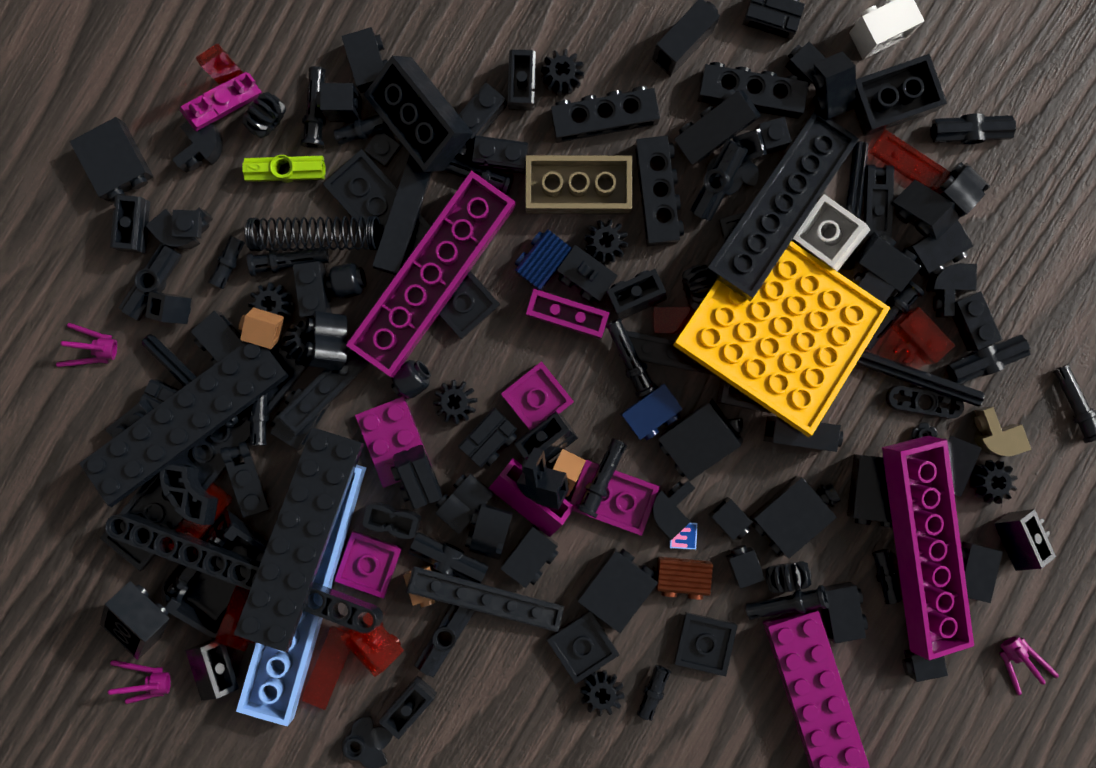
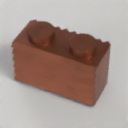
[656,557,713,600]

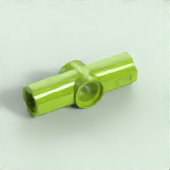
[242,155,326,183]

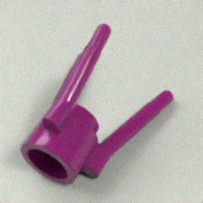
[56,323,118,367]
[999,635,1059,695]
[107,660,171,704]

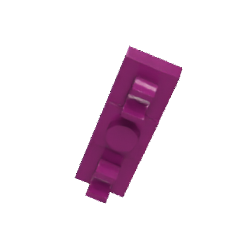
[180,72,262,131]

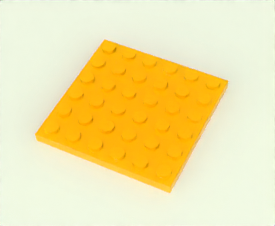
[673,241,890,437]

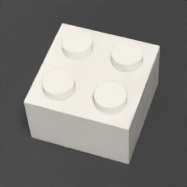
[849,0,924,60]
[793,194,870,272]

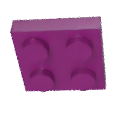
[501,361,574,430]
[334,531,402,599]

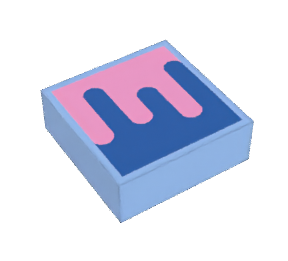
[669,522,697,549]

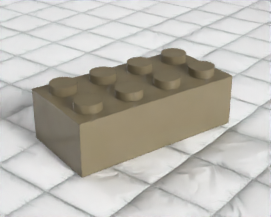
[526,155,632,214]

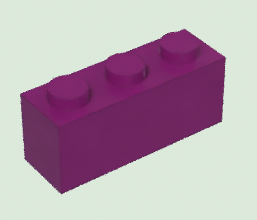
[526,289,610,340]
[488,458,575,537]

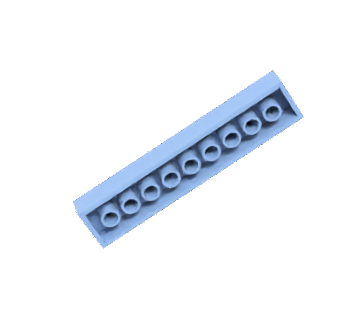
[236,465,367,726]

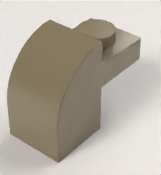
[974,407,1031,456]

